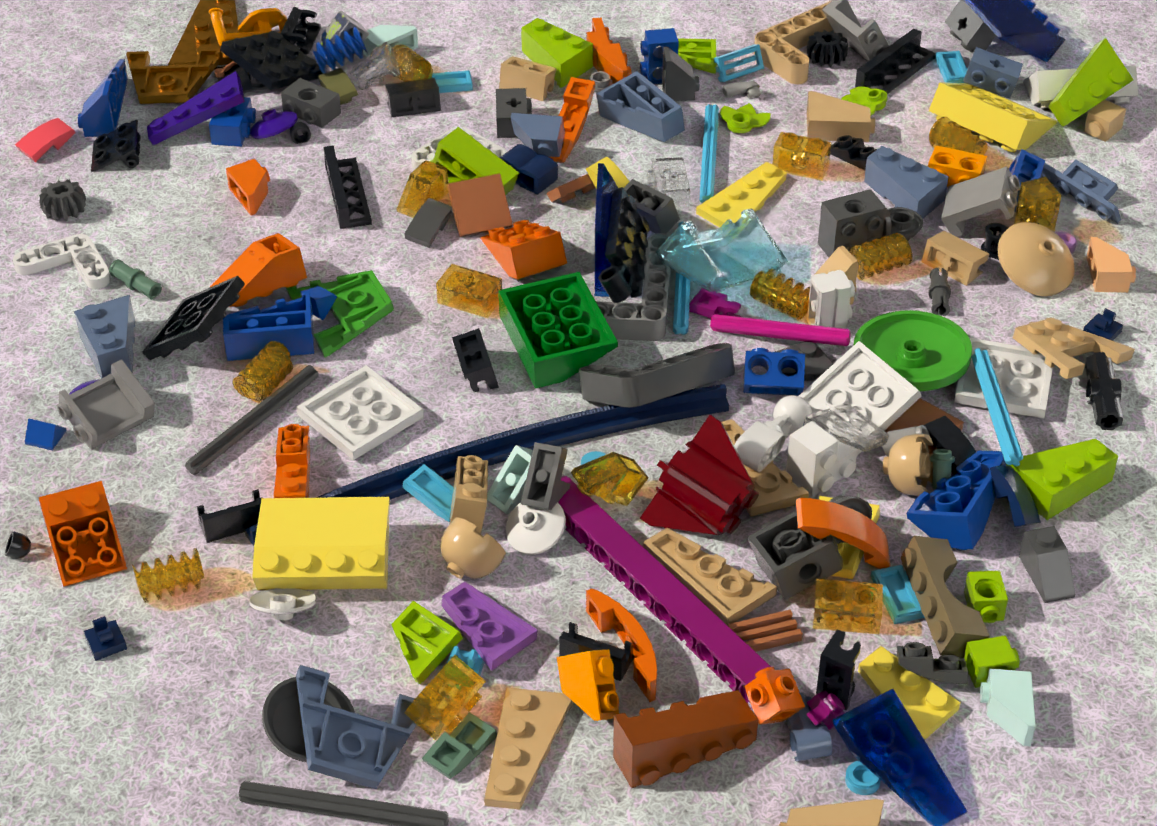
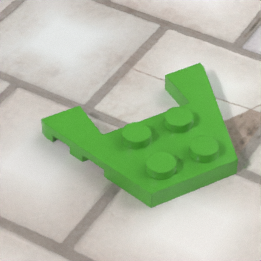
[286,270,394,358]

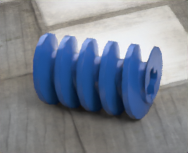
[312,27,368,74]

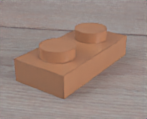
[547,174,596,203]

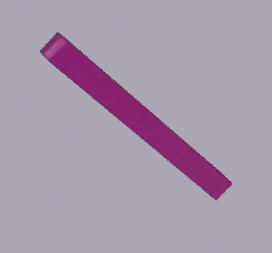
[558,475,771,710]

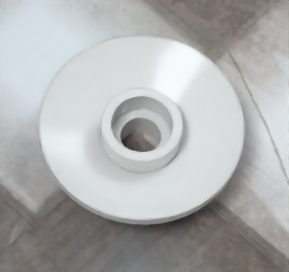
[506,502,566,555]
[250,588,316,620]

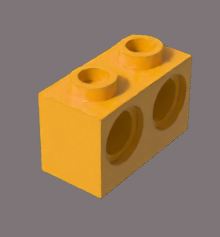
[928,145,987,187]

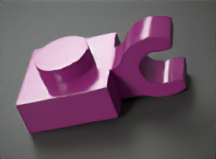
[689,287,741,318]
[806,690,848,730]

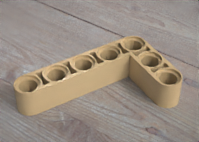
[754,0,835,84]

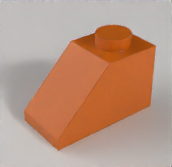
[226,158,270,215]

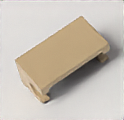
[499,56,556,101]
[921,231,990,286]

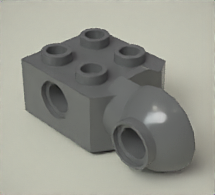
[818,189,923,257]
[748,496,872,600]

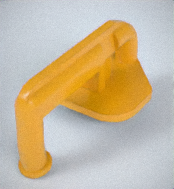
[209,8,287,46]

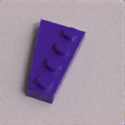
[147,71,245,146]

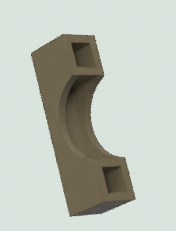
[901,536,990,658]

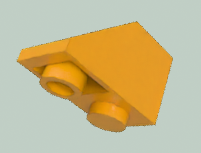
[557,649,619,721]

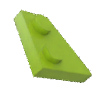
[678,38,717,74]
[391,601,463,684]

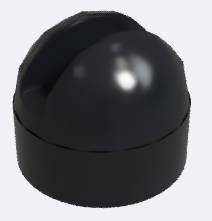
[290,122,311,144]
[5,531,31,558]

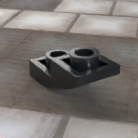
[828,135,877,170]
[924,416,976,474]

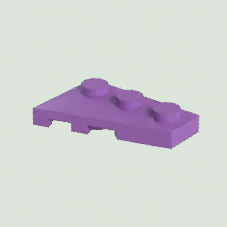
[441,581,538,671]

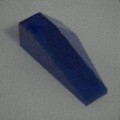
[832,689,968,826]

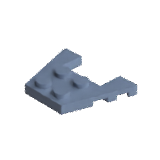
[296,665,429,789]

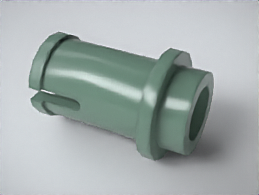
[930,449,955,489]

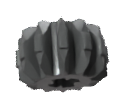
[39,179,86,221]

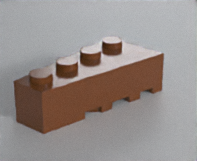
[613,690,758,788]

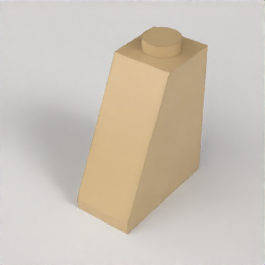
[807,91,875,142]
[779,799,884,826]

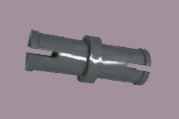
[928,268,951,316]

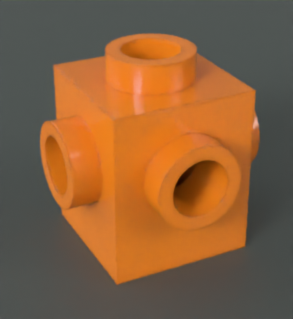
[744,667,805,725]

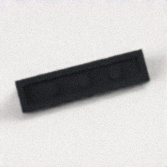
[855,28,936,94]
[323,145,372,229]

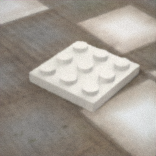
[954,337,1053,419]
[799,341,922,455]
[296,365,424,461]

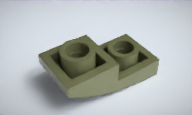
[318,68,358,105]

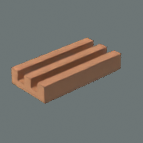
[728,610,802,652]

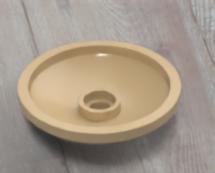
[998,222,1075,296]

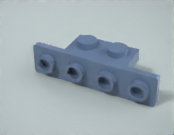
[1039,159,1121,224]

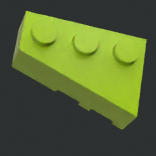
[521,18,593,88]
[429,127,519,195]
[1006,438,1118,520]

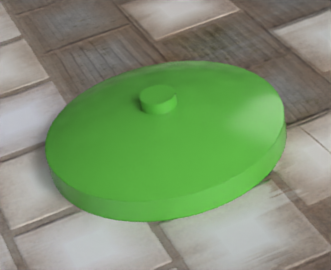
[853,310,972,392]

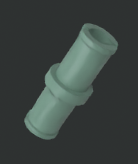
[109,259,162,300]

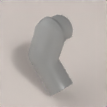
[722,81,761,99]

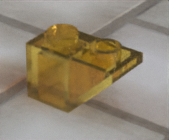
[571,452,649,506]

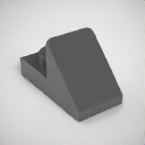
[521,442,571,510]

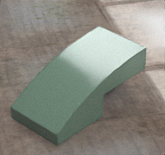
[422,712,497,779]

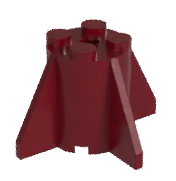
[640,414,759,535]

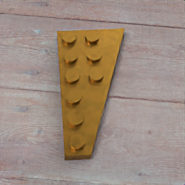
[168,0,239,66]

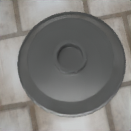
[262,677,355,762]

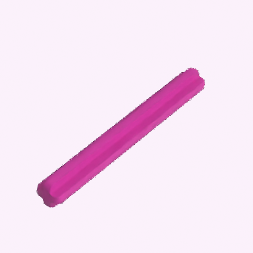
[710,314,851,346]

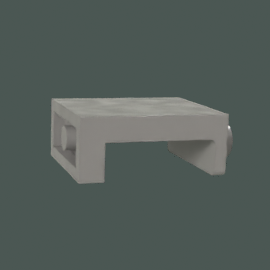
[822,0,889,61]
[941,166,1020,237]
[57,359,155,450]

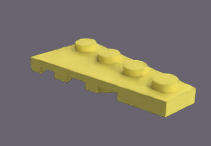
[696,162,787,237]

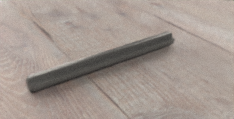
[185,365,319,475]
[239,781,449,826]

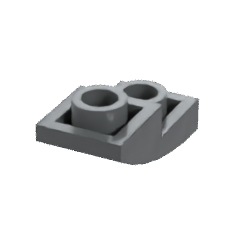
[404,198,453,248]
[897,642,968,684]

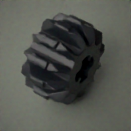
[807,30,848,68]

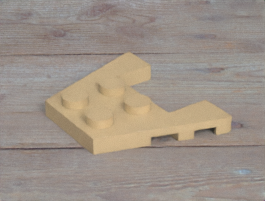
[1013,318,1135,379]

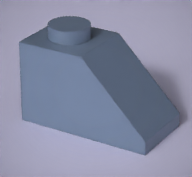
[511,113,565,157]

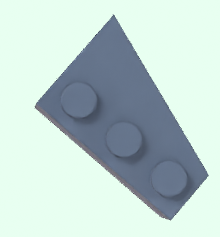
[596,71,685,142]
[864,146,948,219]
[74,295,135,379]

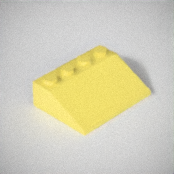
[929,82,1057,153]
[252,497,390,590]

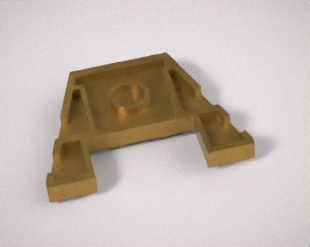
[126,48,223,104]

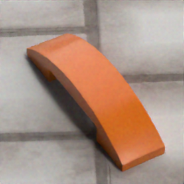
[550,77,596,163]
[796,498,891,569]
[586,588,657,702]

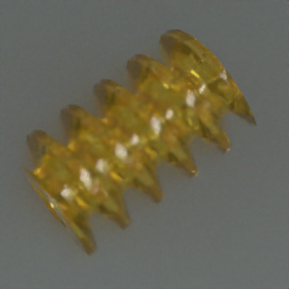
[386,44,433,82]
[929,117,988,155]
[850,232,913,280]
[750,268,810,320]
[232,341,293,403]
[132,548,204,603]

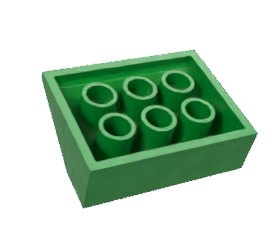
[498,272,618,389]

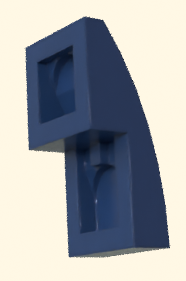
[990,465,1041,527]

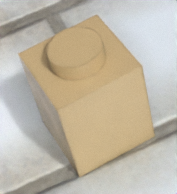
[1084,100,1126,142]

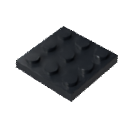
[220,31,323,90]
[142,276,245,360]

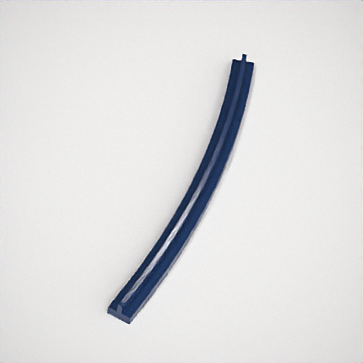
[245,384,729,546]

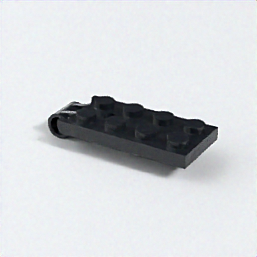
[598,187,650,303]

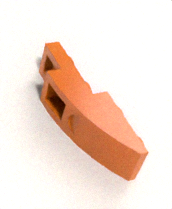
[586,17,632,84]
[274,424,310,498]

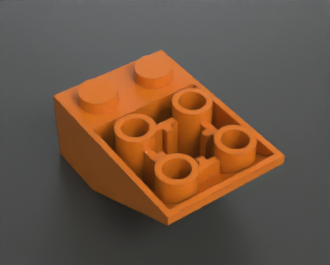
[481,220,567,280]
[209,233,307,307]
[39,481,127,587]

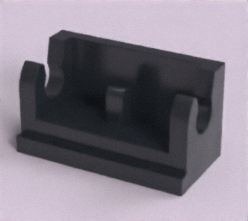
[281,7,321,54]
[385,78,441,117]
[452,328,499,392]
[197,489,262,543]
[559,622,634,681]
[816,629,861,711]

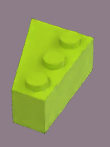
[1049,37,1134,127]

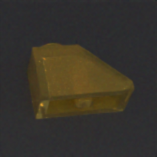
[397,160,449,218]

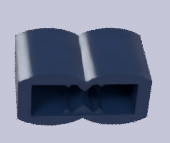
[500,144,558,195]

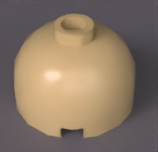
[883,434,933,496]
[440,517,506,579]

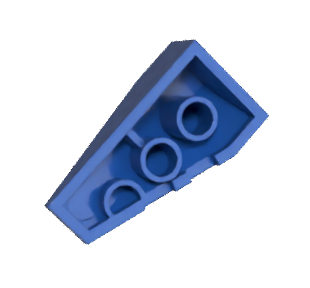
[78,59,128,137]
[906,450,1006,550]

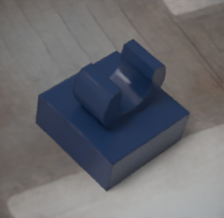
[1083,308,1123,341]
[83,616,127,661]

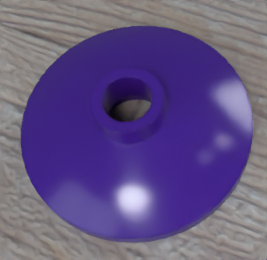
[250,109,298,139]

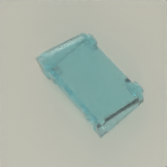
[656,208,788,293]

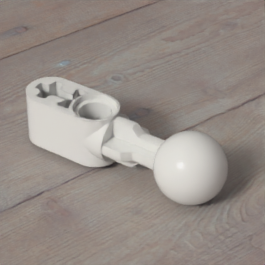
[734,395,812,472]

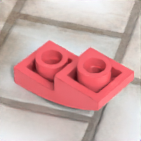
[15,118,76,162]

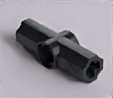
[1085,352,1123,430]

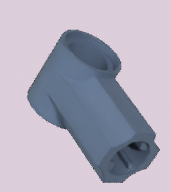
[786,693,832,762]

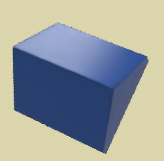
[300,286,337,320]
[25,418,67,451]

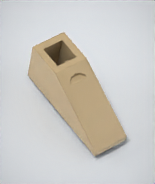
[449,455,488,534]

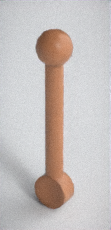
[214,61,237,78]

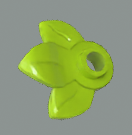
[841,87,888,115]
[720,103,771,133]

